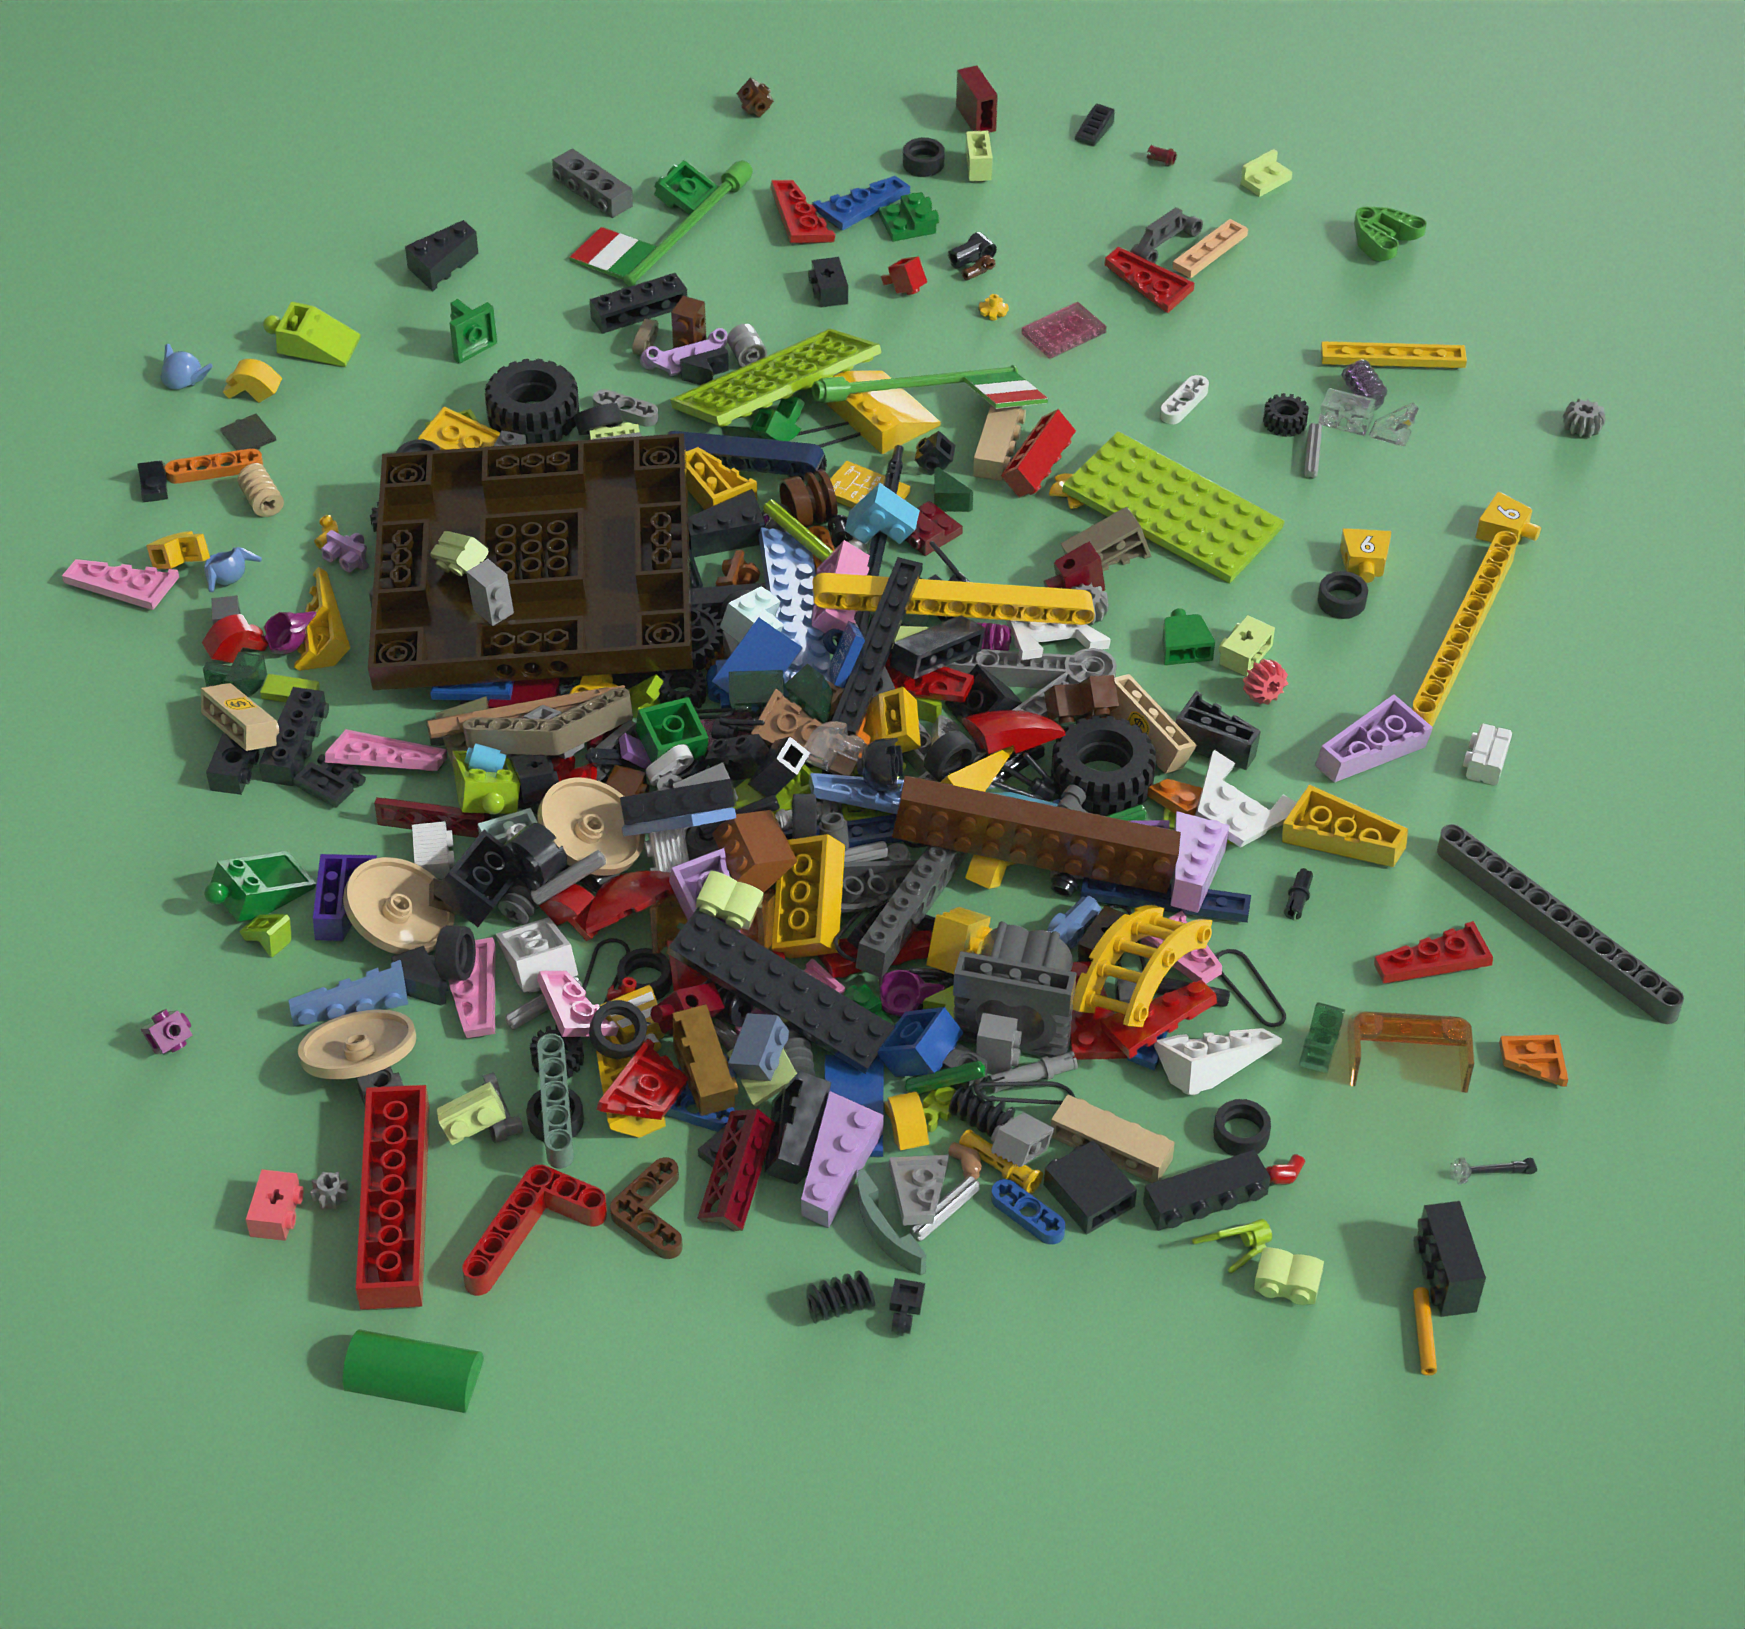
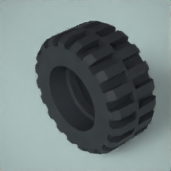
[485,358,580,444]
[1051,715,1156,816]

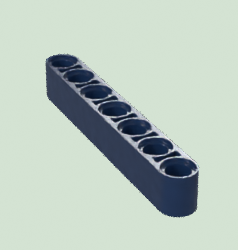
[667,431,824,477]

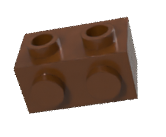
[671,296,707,349]

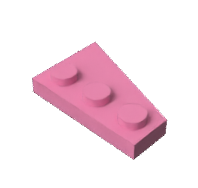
[537,971,619,1037]

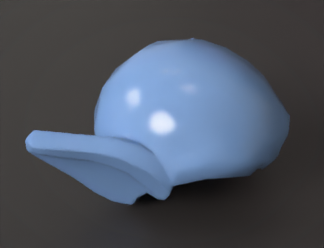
[161,343,213,390]
[204,547,262,592]

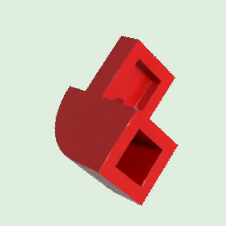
[202,614,268,663]
[539,884,600,941]

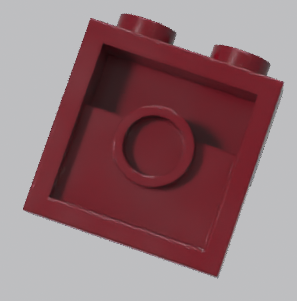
[905,500,963,556]

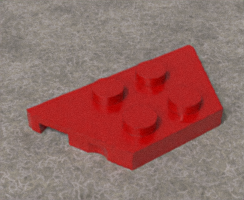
[596,1038,688,1120]

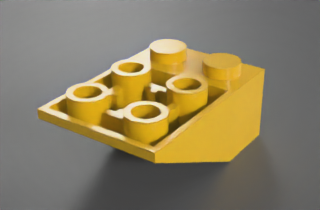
[863,687,921,753]

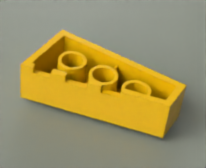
[1282,784,1408,867]

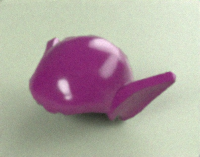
[264,611,316,655]
[878,970,944,1017]

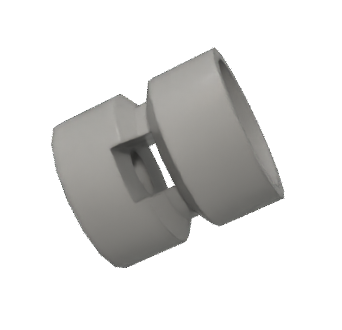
[727,324,767,367]

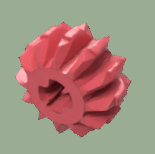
[1243,658,1289,705]

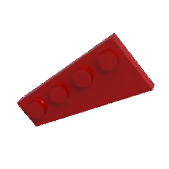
[770,180,836,243]
[875,649,974,702]
[1374,921,1493,984]

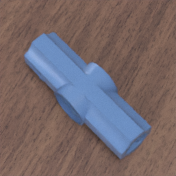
[1047,896,1102,949]

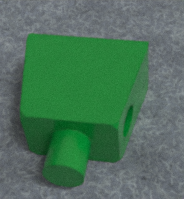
[1163,608,1215,665]

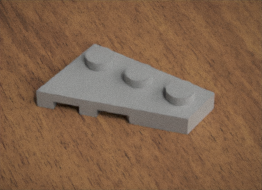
[889,1155,949,1225]

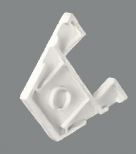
[1006,620,1111,660]
[1195,750,1297,848]

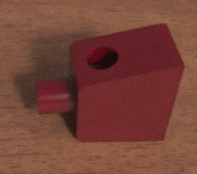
[1044,541,1105,591]
[650,982,725,1035]

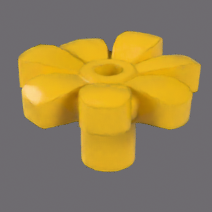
[979,294,1009,320]

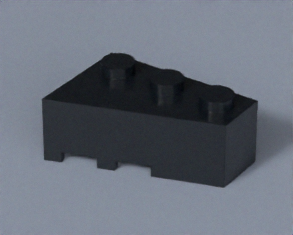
[405,220,479,291]
[688,489,765,557]
[1176,691,1261,770]
[764,1070,832,1185]

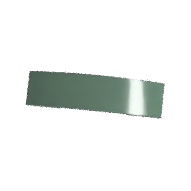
[858,1168,926,1275]

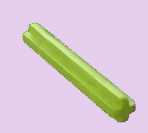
[763,500,833,562]

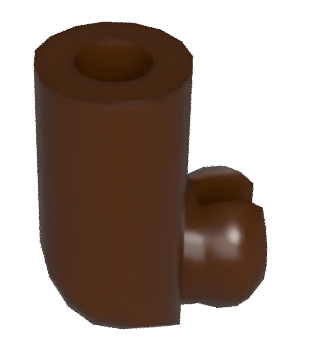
[962,255,996,281]

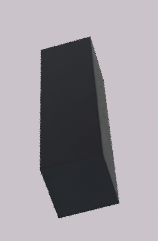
[846,901,887,949]

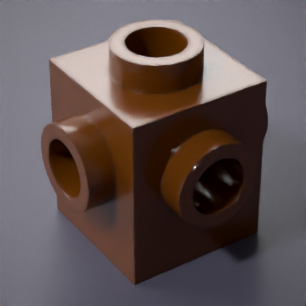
[736,77,774,117]

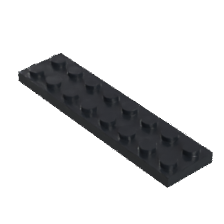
[667,907,895,1074]

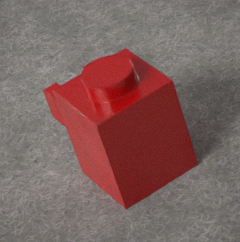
[881,256,928,295]

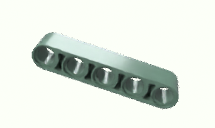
[537,1034,574,1169]

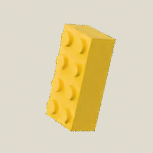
[772,834,845,959]

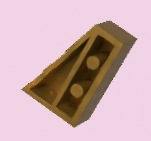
[673,1005,739,1116]

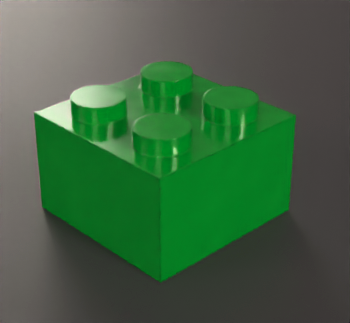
[635,697,709,763]

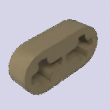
[633,319,659,355]

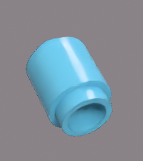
[464,743,506,772]

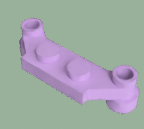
[640,328,727,377]

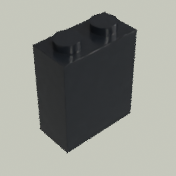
[1044,1140,1137,1235]

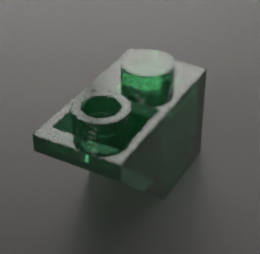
[784,664,833,726]

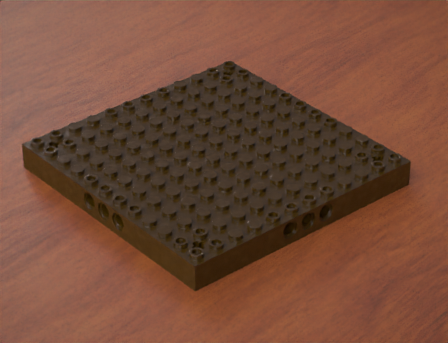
[368,433,693,691]

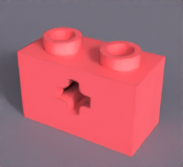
[246,1169,304,1241]

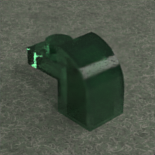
[203,652,267,697]
[1299,1002,1345,1073]

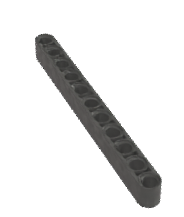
[1437,824,1684,1024]

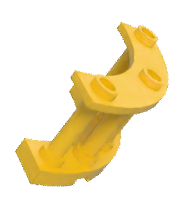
[1072,905,1212,1027]

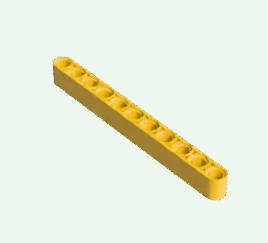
[1412,531,1518,727]
[812,573,1095,625]

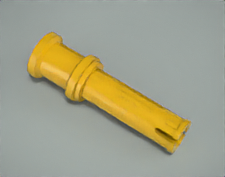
[959,1129,1043,1194]

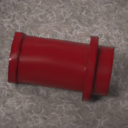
[1147,145,1177,166]

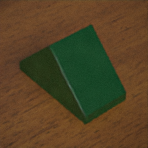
[934,467,973,512]

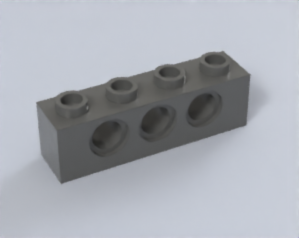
[552,148,633,218]

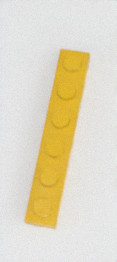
[1321,341,1467,368]

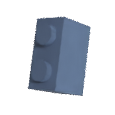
[728,1013,789,1081]

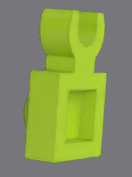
[923,1086,956,1133]

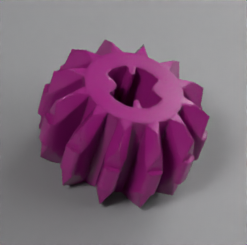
[977,623,1012,651]

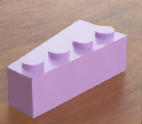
[1315,695,1433,783]
[1171,812,1230,913]
[669,848,741,933]
[801,1091,883,1228]

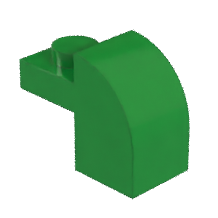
[750,397,805,441]

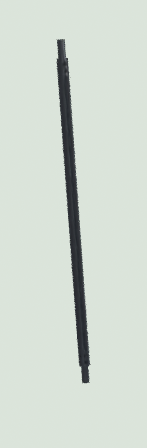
[822,445,904,775]

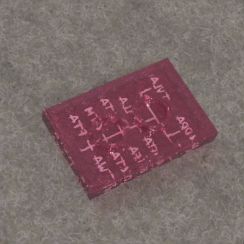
[1021,302,1107,359]

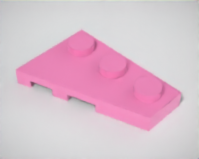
[1141,910,1222,984]

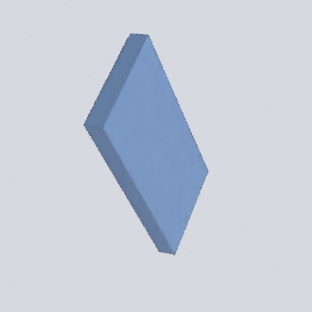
[622,807,736,837]

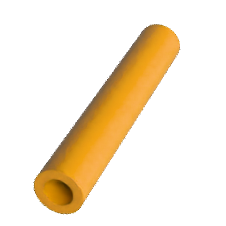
[1413,1287,1437,1376]

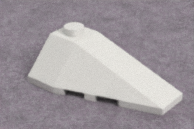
[1154,1028,1282,1095]

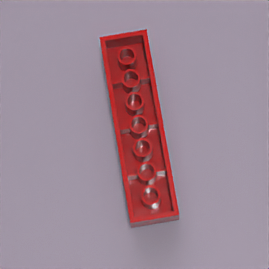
[356,1085,430,1310]

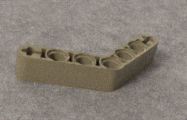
[463,688,633,755]

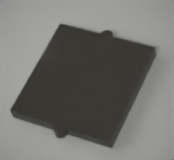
[220,413,276,451]

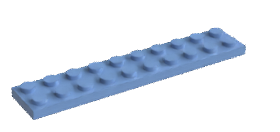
[758,527,834,698]

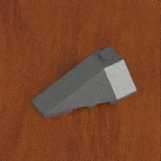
[841,860,918,912]

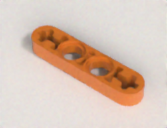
[165,449,263,484]

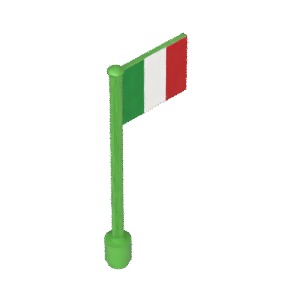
[569,160,753,287]
[812,365,1048,409]

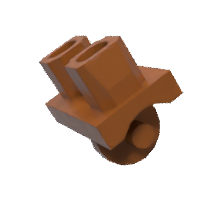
[716,550,760,586]

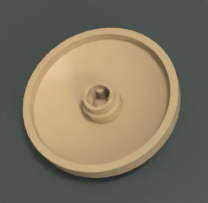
[538,778,645,876]
[343,857,455,954]
[298,1010,417,1079]

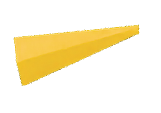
[294,567,351,671]
[596,1036,666,1138]

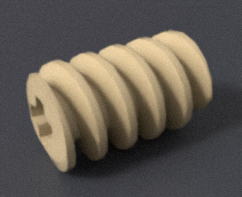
[237,463,284,517]

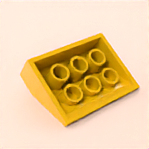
[826,371,941,454]

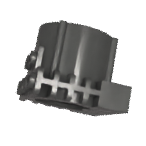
[953,921,1076,1058]

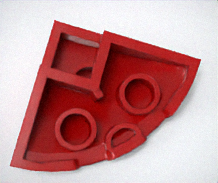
[962,710,1066,754]
[585,871,674,934]

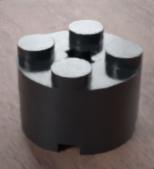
[502,823,567,891]

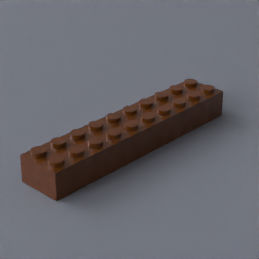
[892,775,1181,894]

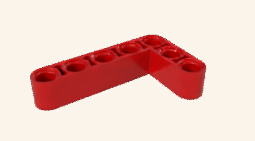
[462,1164,607,1296]

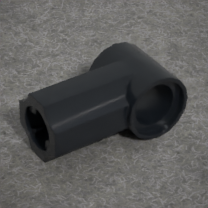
[948,232,997,269]

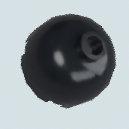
[857,738,903,793]

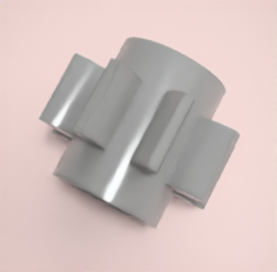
[310,1172,349,1209]

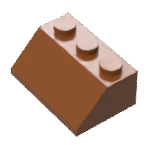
[712,810,798,893]

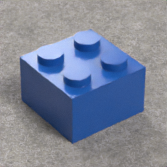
[877,1007,964,1077]

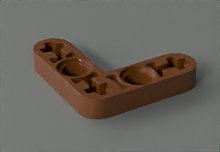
[610,1157,683,1259]

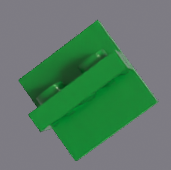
[449,299,497,364]

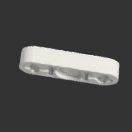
[1160,375,1209,424]

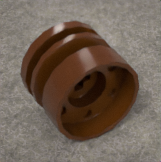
[779,469,838,528]

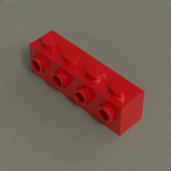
[1001,409,1076,498]

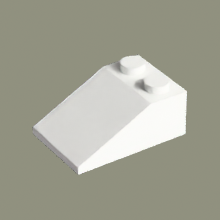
[496,917,578,992]

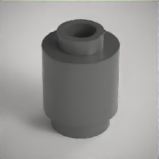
[819,812,849,851]

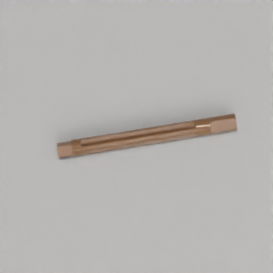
[427,685,625,739]

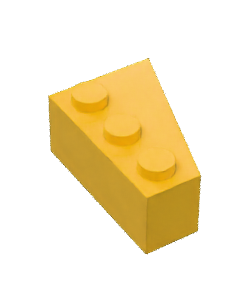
[686,447,757,510]
[926,907,992,974]

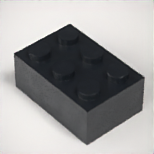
[433,830,517,927]
[1413,1201,1486,1317]

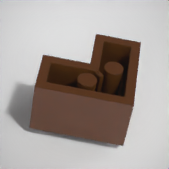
[1044,675,1119,726]

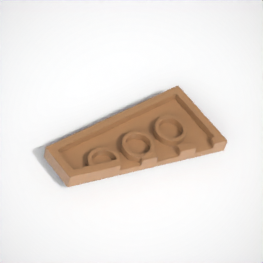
[751,689,861,776]

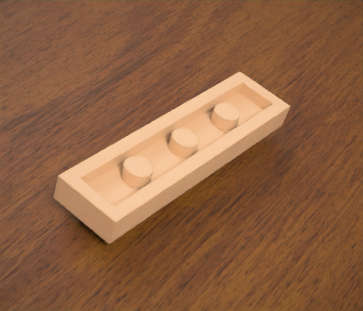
[1172,219,1248,278]

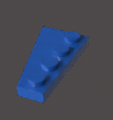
[812,176,910,231]

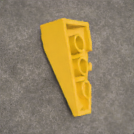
[940,746,1013,792]

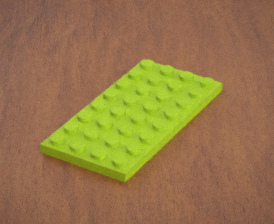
[670,329,882,427]
[1062,431,1284,584]

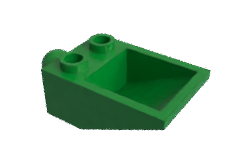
[204,851,316,922]

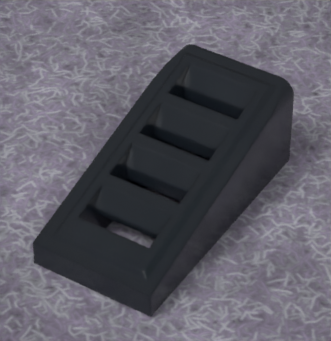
[1075,103,1115,146]

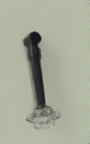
[1450,1157,1538,1185]

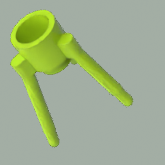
[1192,1219,1272,1273]

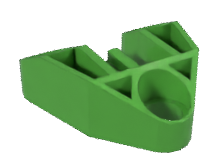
[1354,206,1427,261]

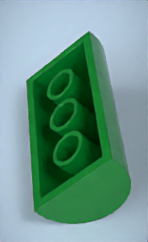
[343,1329,484,1413]

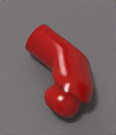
[606,977,637,1001]
[1266,1154,1305,1184]

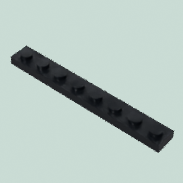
[830,557,923,738]

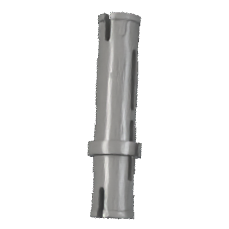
[989,1051,1078,1093]

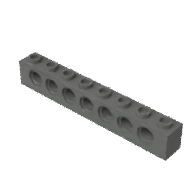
[856,845,968,978]

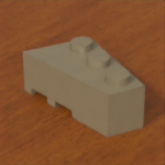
[1061,507,1152,571]

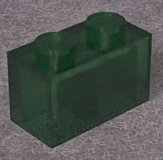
[729,670,784,712]

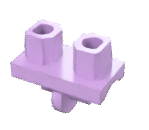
[321,530,369,573]

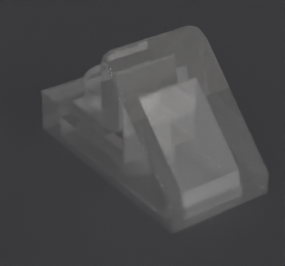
[1369,402,1419,446]

